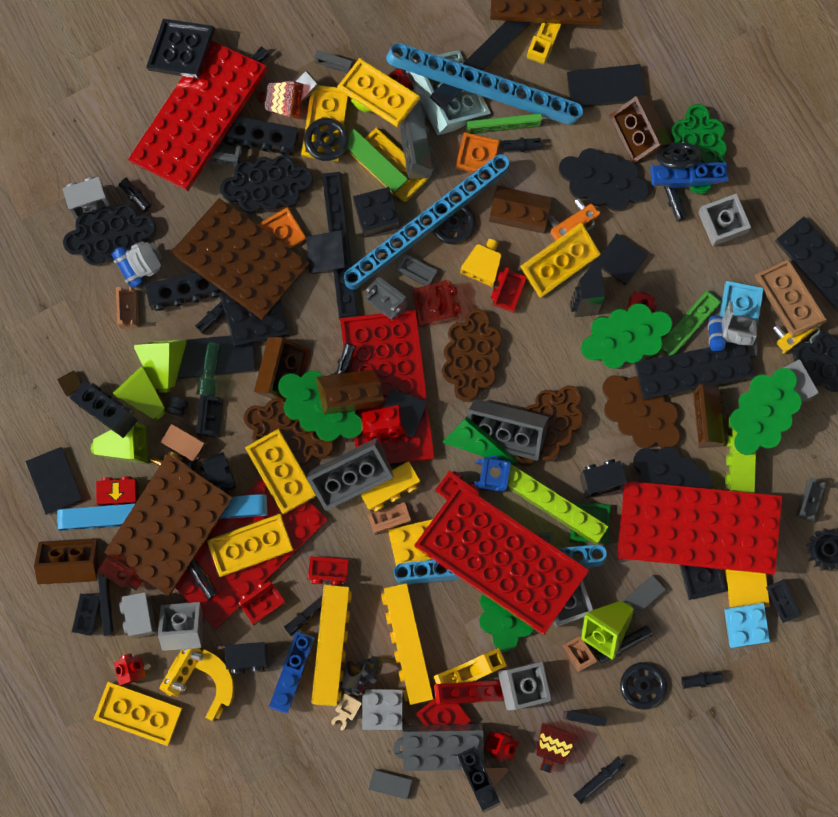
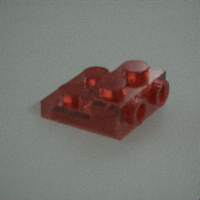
[412,280,461,327]

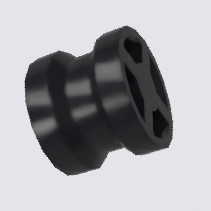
[166,396,189,418]

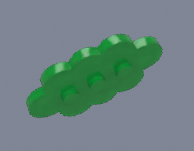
[671,104,727,195]
[581,303,672,369]
[730,368,802,455]
[278,371,363,442]
[479,594,534,653]

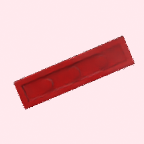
[434,681,504,705]

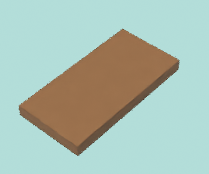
[755,259,827,338]

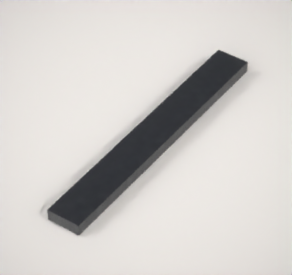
[430,21,532,110]
[322,172,358,320]

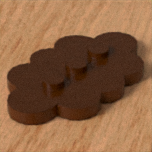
[442,309,502,402]
[602,375,680,448]
[514,385,584,466]
[244,398,334,466]

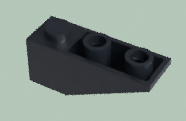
[457,746,501,813]

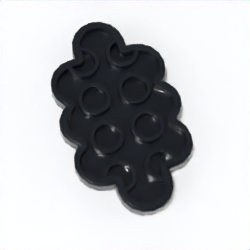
[558,148,649,211]
[220,155,313,213]
[63,204,156,266]
[793,333,838,392]
[633,447,712,489]

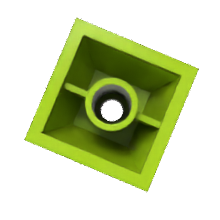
[134,339,186,392]
[113,367,166,420]
[91,422,148,464]
[581,601,634,660]

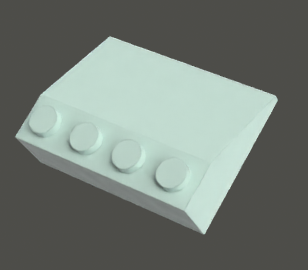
[406,50,491,135]

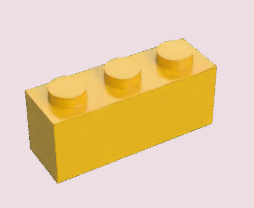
[360,461,420,512]

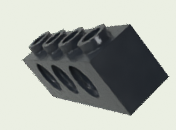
[222,116,299,156]
[144,272,222,311]
[70,381,138,438]

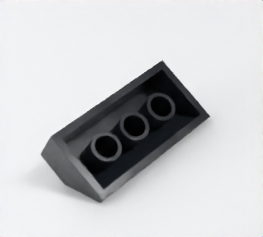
[570,259,605,317]

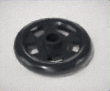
[304,118,349,161]
[657,143,702,169]
[431,201,476,245]
[620,662,667,710]

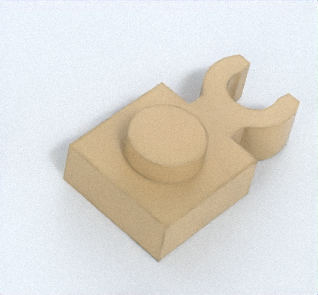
[331,693,363,730]

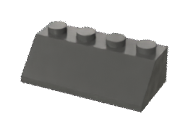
[399,101,435,180]
[468,399,549,461]
[307,438,394,511]

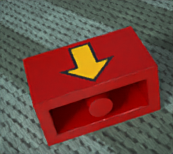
[96,476,138,506]

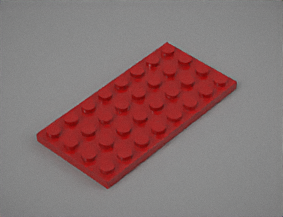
[128,41,268,191]
[340,309,434,465]
[175,477,328,630]
[617,481,782,575]
[414,483,589,635]

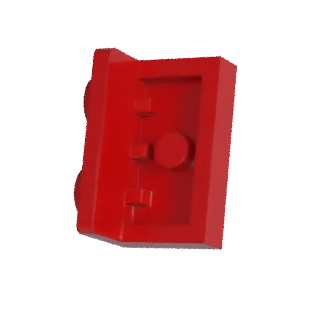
[490,267,527,313]
[362,405,405,441]
[435,471,480,500]
[307,556,349,586]
[238,581,286,625]

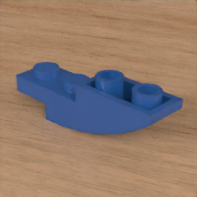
[650,162,728,188]
[269,631,315,715]

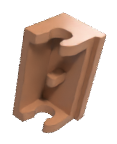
[116,287,140,329]
[161,424,208,462]
[368,502,411,535]

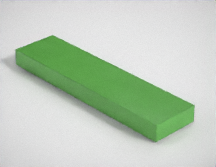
[466,113,542,134]
[347,129,408,194]
[661,290,721,355]

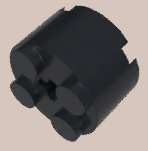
[198,452,236,492]

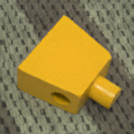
[460,239,501,288]

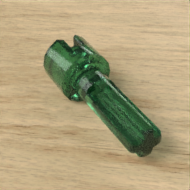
[196,343,219,396]

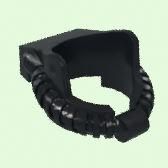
[342,656,383,696]

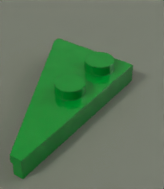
[443,416,517,465]

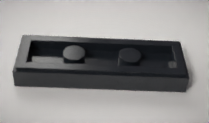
[98,576,114,637]

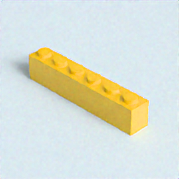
[381,583,433,705]
[311,585,352,706]

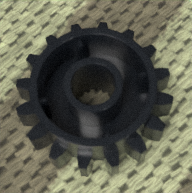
[806,528,838,571]

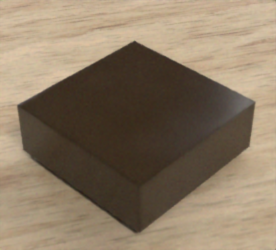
[57,370,82,397]

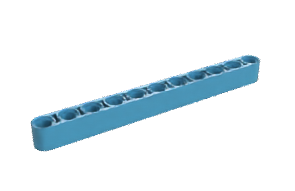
[386,43,583,125]
[344,155,509,290]
[57,495,268,531]
[394,545,607,585]

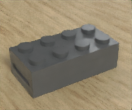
[393,724,484,771]

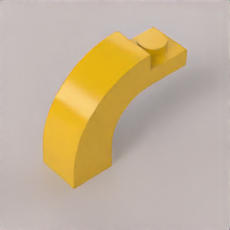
[527,23,561,65]
[434,648,507,684]
[195,650,235,721]

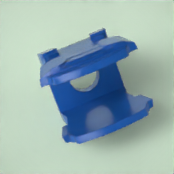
[472,456,511,492]

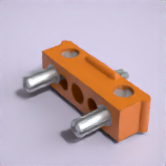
[548,198,600,241]

